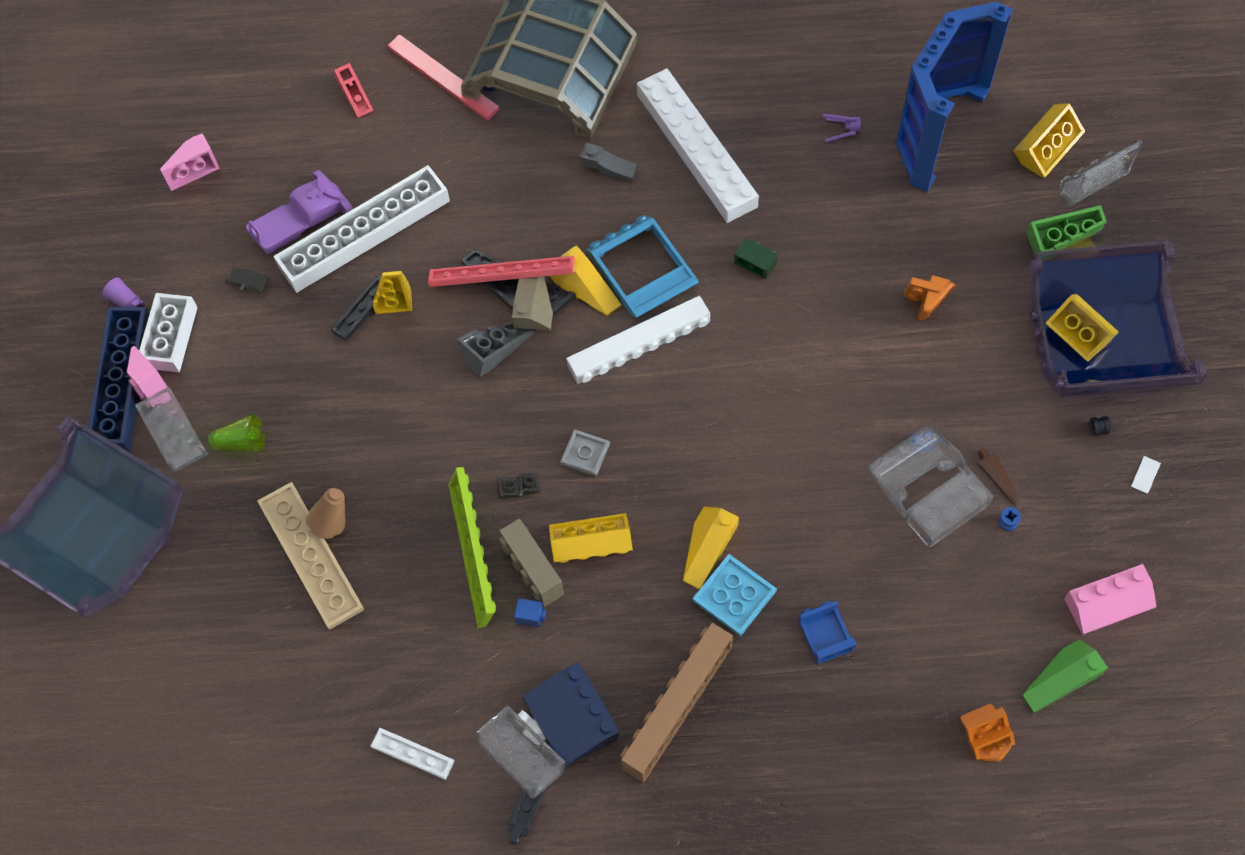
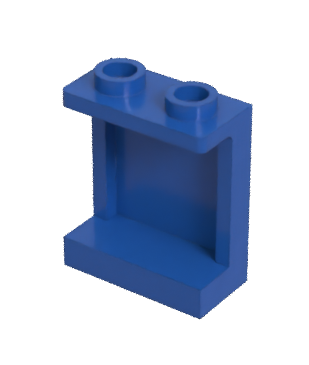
[798,601,857,665]

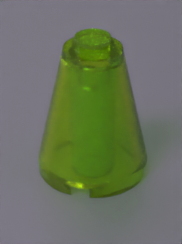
[208,414,265,452]

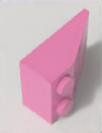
[160,134,220,191]

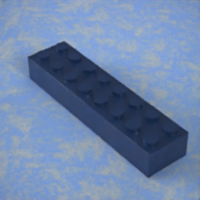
[85,307,149,452]

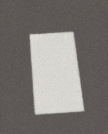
[1131,456,1161,494]

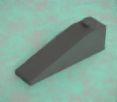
[457,321,536,377]

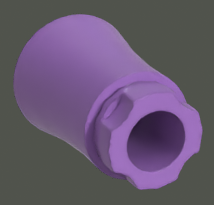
[102,277,145,307]

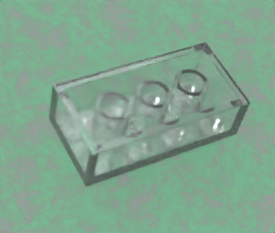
[135,387,208,473]
[904,467,994,548]
[477,706,565,799]

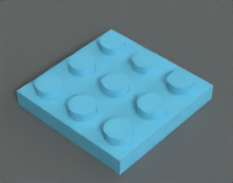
[692,554,777,637]

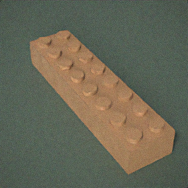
[620,623,733,783]

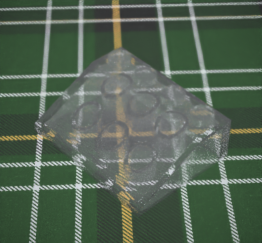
[1058,140,1143,206]

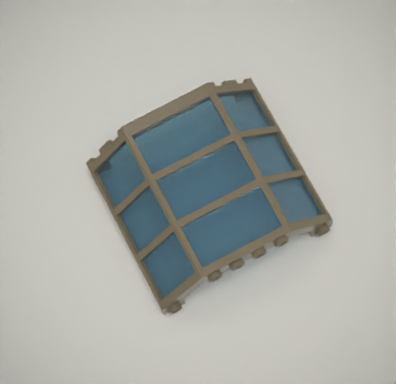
[461,0,637,140]

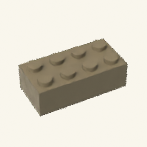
[499,518,564,607]

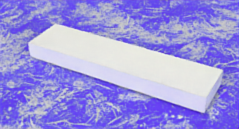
[370,728,455,780]

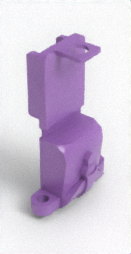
[246,170,353,254]

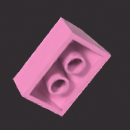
[127,346,173,409]

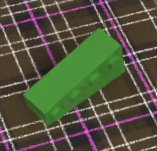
[1026,205,1107,264]

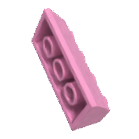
[1064,564,1157,635]

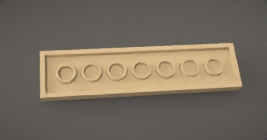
[257,482,365,630]

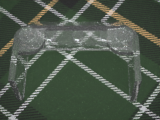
[869,426,970,517]

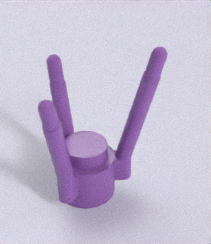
[822,114,861,142]

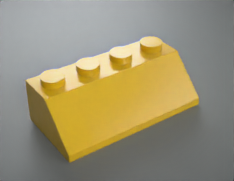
[1013,103,1085,178]
[549,513,633,563]

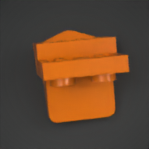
[903,275,956,320]
[961,704,1015,762]

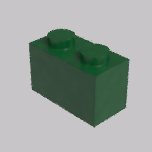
[734,238,778,280]

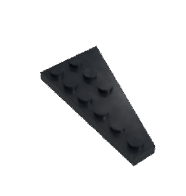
[461,249,576,331]

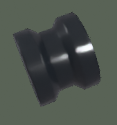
[1089,416,1111,436]

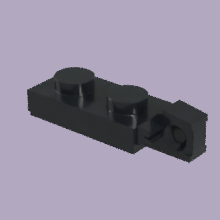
[508,784,544,846]

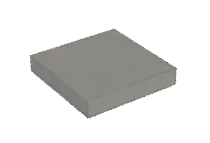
[560,429,610,477]

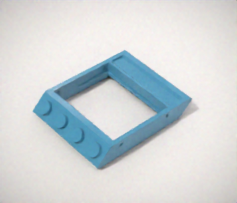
[585,215,699,318]

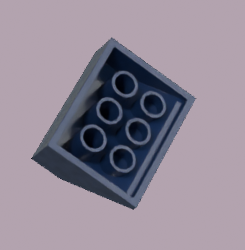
[522,662,620,768]

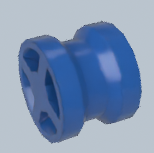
[998,507,1021,531]

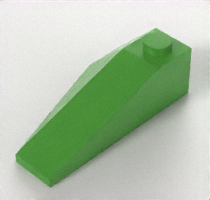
[1022,639,1108,713]

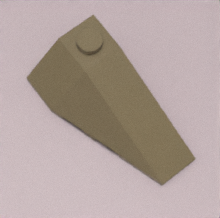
[512,276,553,331]

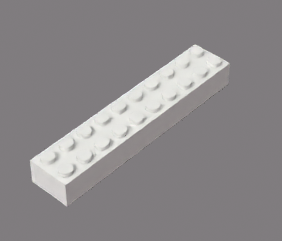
[637,69,759,223]
[273,165,450,293]

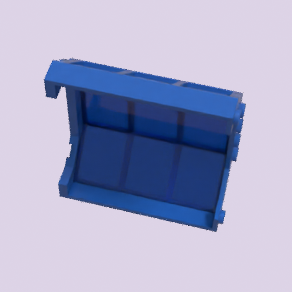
[895,2,1013,192]

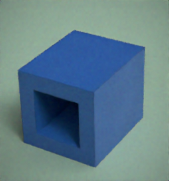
[514,598,546,627]

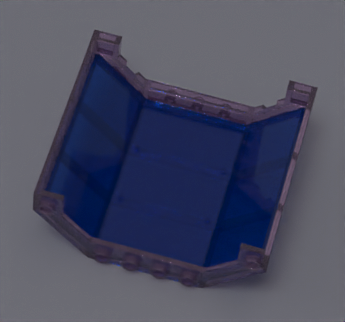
[1030,240,1207,397]

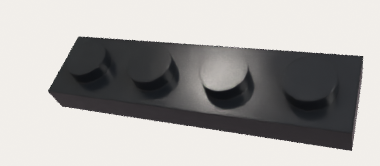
[331,276,380,341]

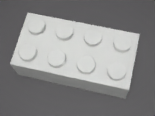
[139,293,197,373]

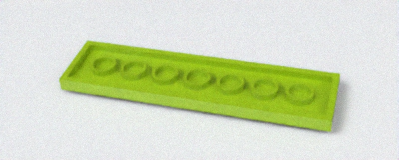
[448,467,496,629]

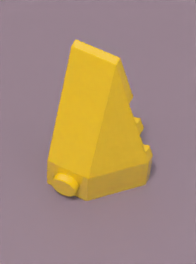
[549,245,622,316]
[373,271,412,314]
[683,507,739,590]

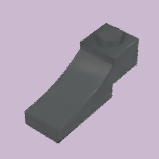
[581,143,638,182]

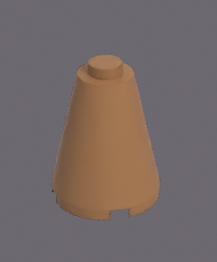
[306,488,346,539]

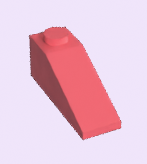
[333,63,374,118]

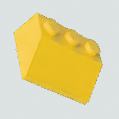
[1046,294,1119,362]

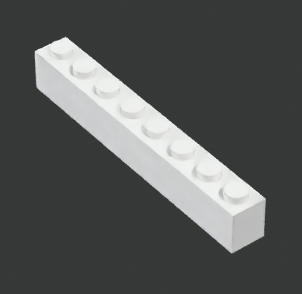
[566,296,710,384]

